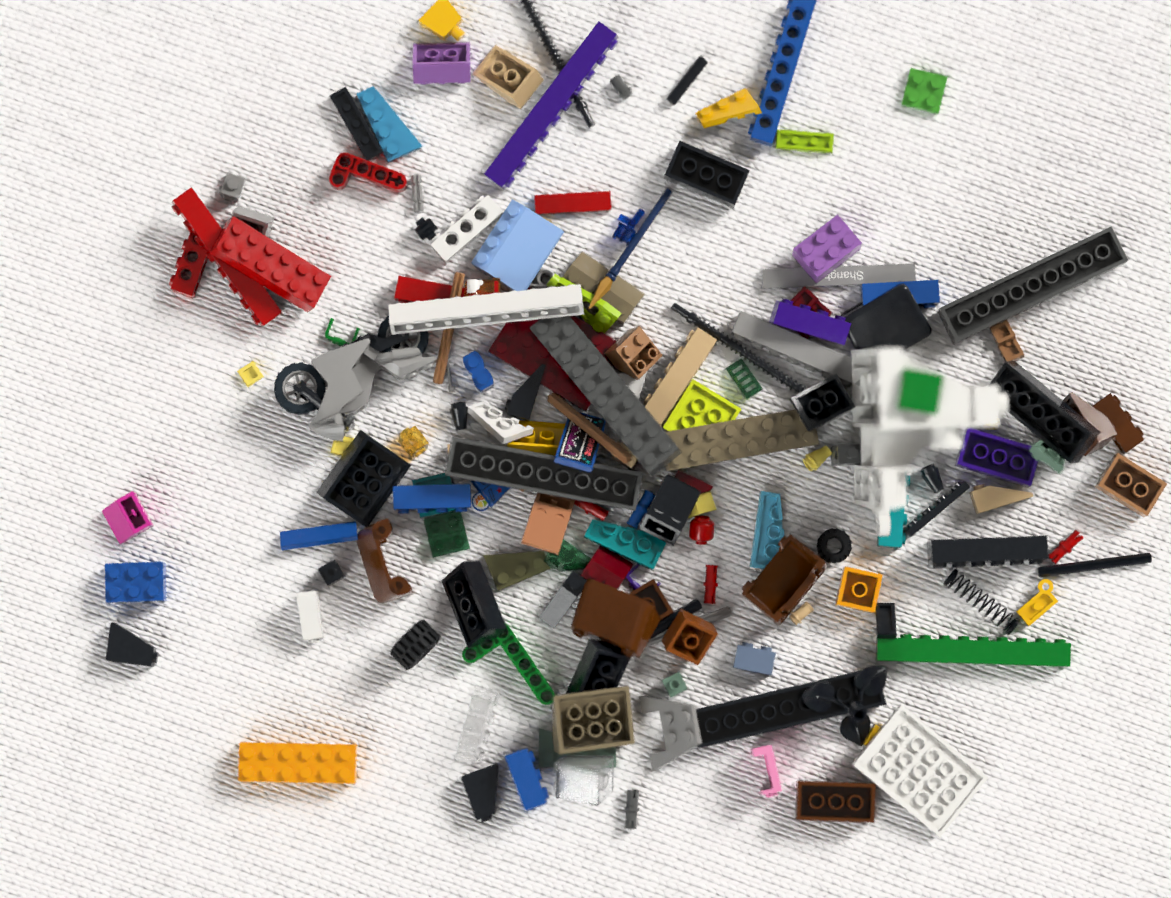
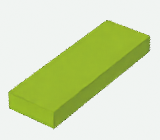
[775,129,834,153]

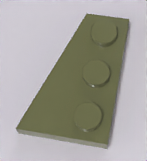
[483,551,551,591]

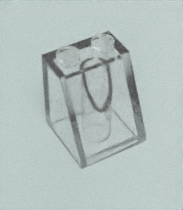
[553,755,614,806]

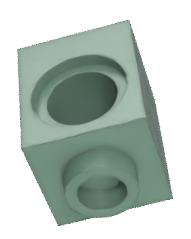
[661,672,688,698]

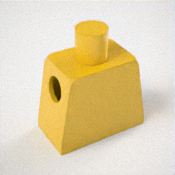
[418,0,465,42]

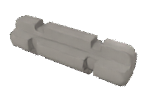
[411,175,424,212]

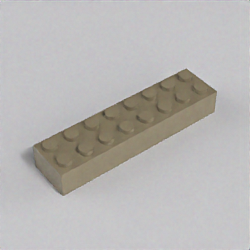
[665,410,819,471]

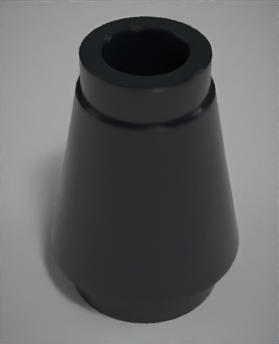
[449,402,468,430]
[920,463,944,493]

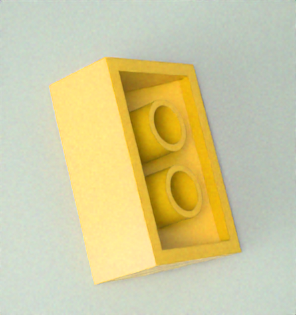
[507,420,565,456]

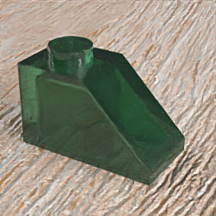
[544,539,591,572]

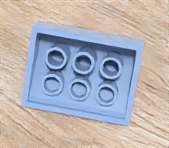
[471,199,564,291]

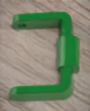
[325,318,360,347]

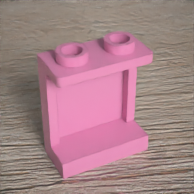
[751,745,782,798]

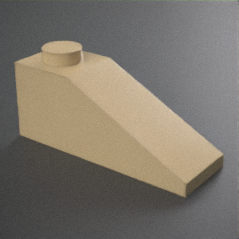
[969,484,1033,514]

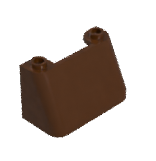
[356,518,413,603]
[741,534,827,626]
[570,579,661,658]

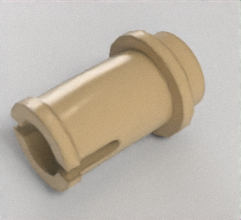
[789,601,814,625]

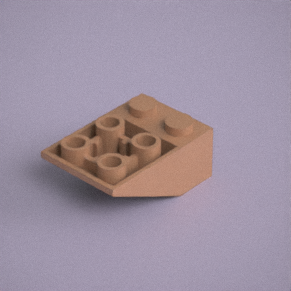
[521,492,575,555]

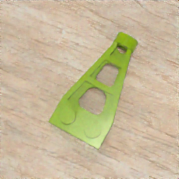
[546,273,621,334]

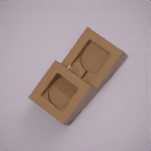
[990,320,1024,361]

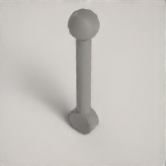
[446,354,454,393]

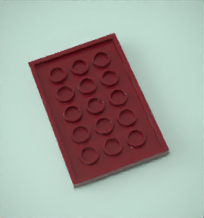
[488,287,616,412]

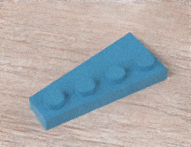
[356,86,423,163]

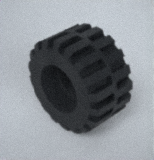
[390,620,440,670]

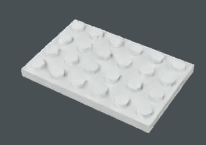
[852,704,989,837]

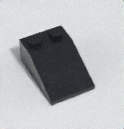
[789,374,855,432]

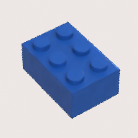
[105,562,167,603]
[505,748,550,811]

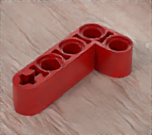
[329,153,407,193]

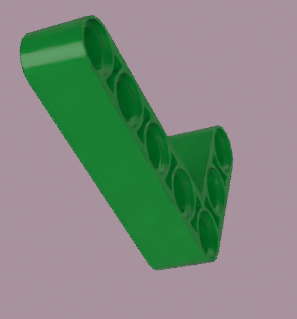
[462,625,555,705]

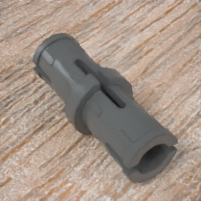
[624,789,639,829]

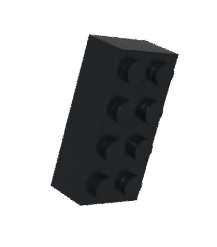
[664,140,750,209]

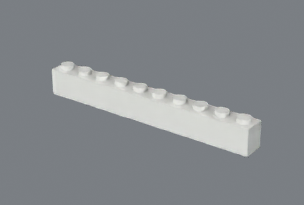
[389,284,584,335]

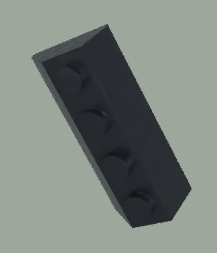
[441,561,507,648]
[566,638,630,694]

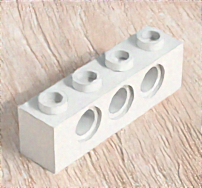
[431,195,503,264]

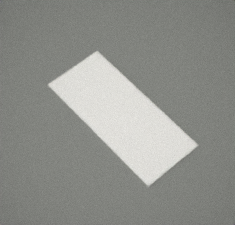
[716,325,740,362]

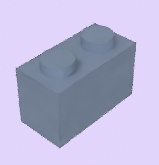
[733,642,776,675]

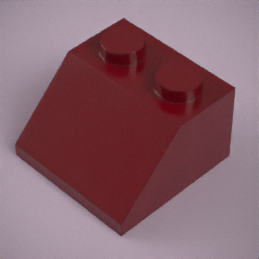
[581,546,634,589]

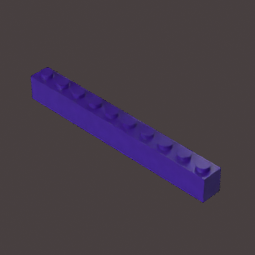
[484,21,618,189]

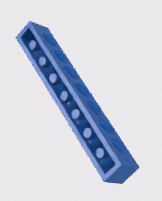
[748,0,816,147]

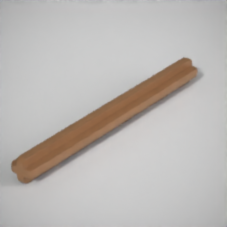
[433,272,465,384]
[547,393,632,464]

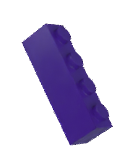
[769,298,851,345]

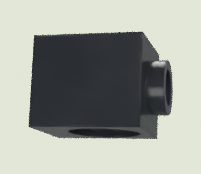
[318,560,345,587]

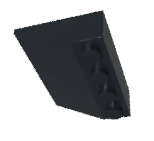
[316,430,411,527]

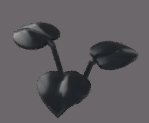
[802,665,888,746]

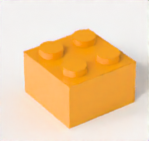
[835,567,883,613]

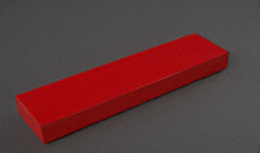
[534,191,612,215]

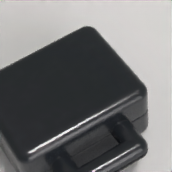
[841,281,932,351]

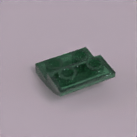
[423,510,470,558]

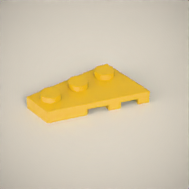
[695,88,762,128]

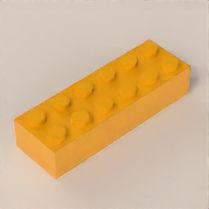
[238,742,357,784]

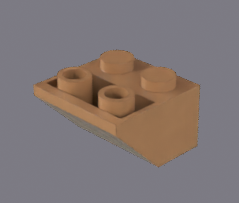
[604,326,663,380]

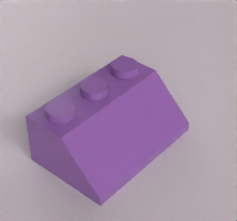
[412,42,471,84]

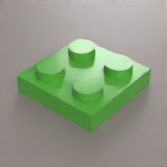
[901,68,947,114]

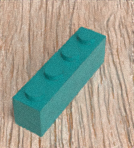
[877,472,910,548]

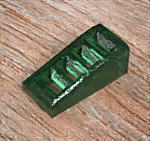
[726,358,763,401]

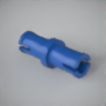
[626,490,656,529]

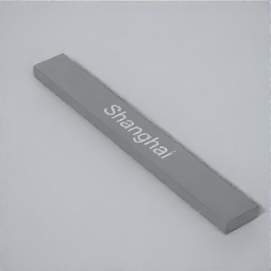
[762,263,916,289]

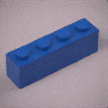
[860,280,940,309]
[393,484,471,514]

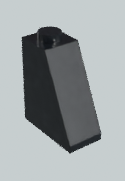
[105,622,159,667]
[461,763,499,823]

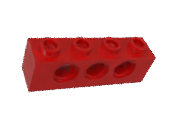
[169,230,208,298]

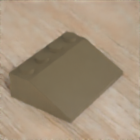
[552,686,635,754]

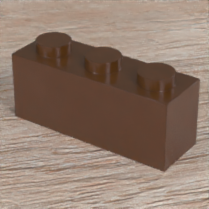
[1092,393,1144,454]

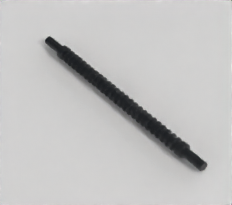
[520,0,595,128]
[671,302,806,393]

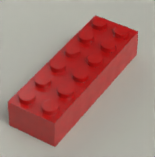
[210,216,331,312]

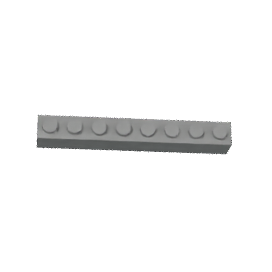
[731,311,871,388]

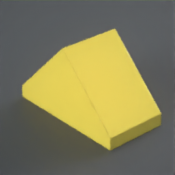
[688,491,717,519]

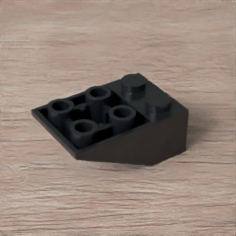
[639,474,702,546]

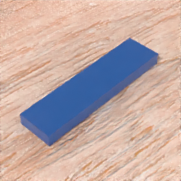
[280,521,358,550]

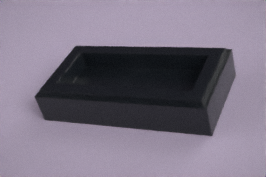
[875,603,897,639]

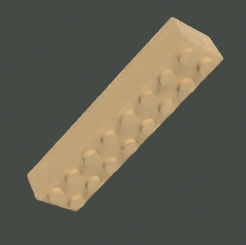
[612,328,717,470]

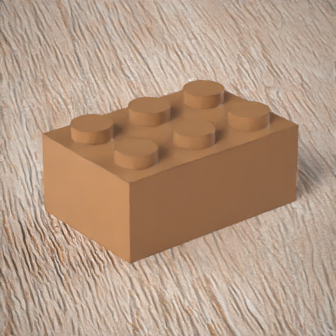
[1095,453,1168,518]

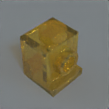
[398,426,429,460]

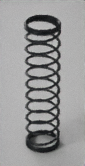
[943,569,1021,635]

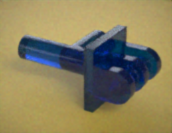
[612,208,645,246]

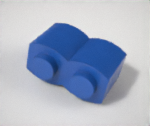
[463,351,494,393]

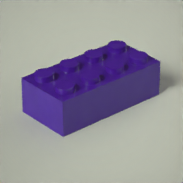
[955,427,1038,487]

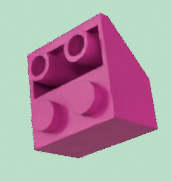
[102,491,154,545]

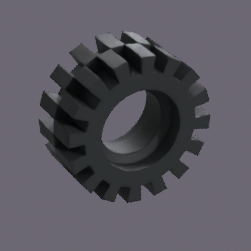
[816,528,852,563]

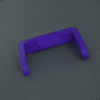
[626,564,661,590]

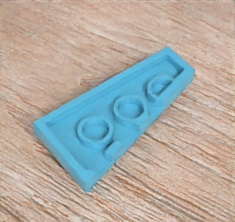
[750,491,785,569]

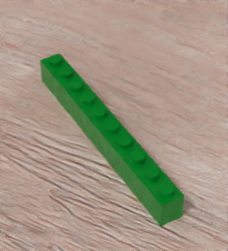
[875,634,1071,667]

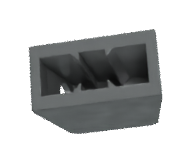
[830,444,861,466]

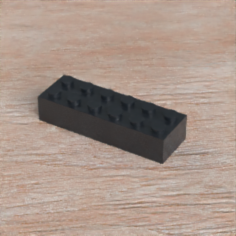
[989,361,1100,464]
[927,536,1048,569]

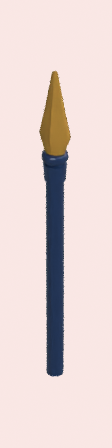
[589,189,672,309]

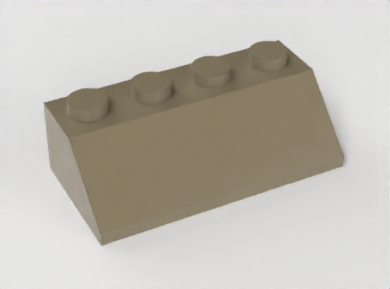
[563,251,645,326]

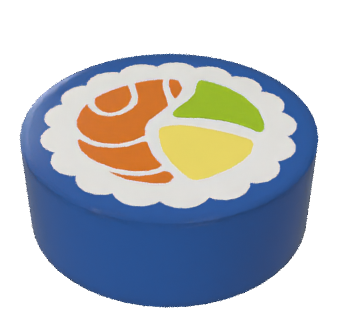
[472,492,490,511]

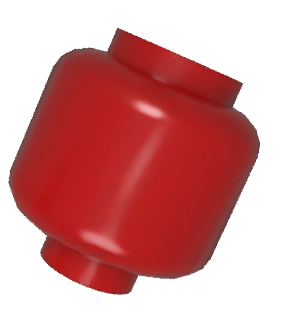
[689,515,715,545]

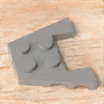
[639,695,702,771]

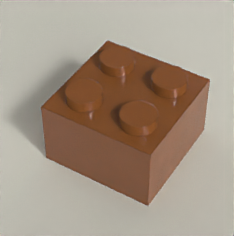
[661,609,718,665]

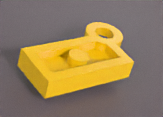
[1016,579,1058,626]

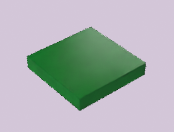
[897,368,943,415]

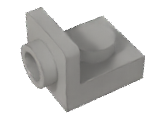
[219,173,246,202]

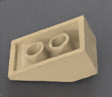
[473,45,544,109]

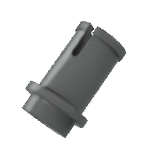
[610,75,632,100]

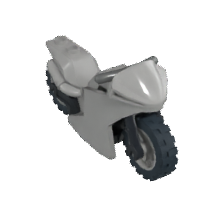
[274,315,437,441]

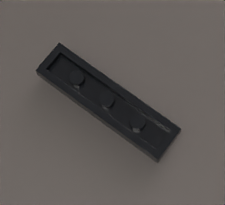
[330,87,383,161]
[905,481,970,537]

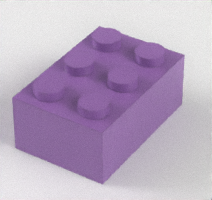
[792,214,862,284]

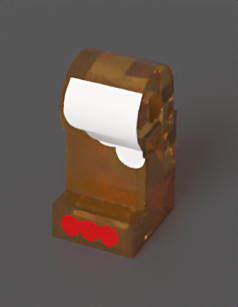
[464,278,500,297]

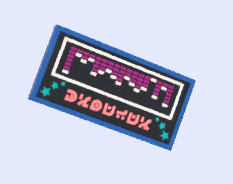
[554,412,606,472]

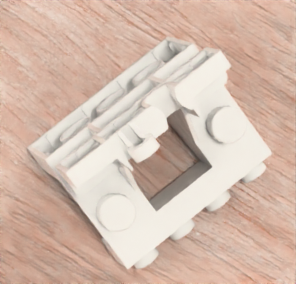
[851,348,1008,536]

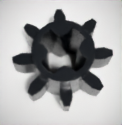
[414,217,438,241]

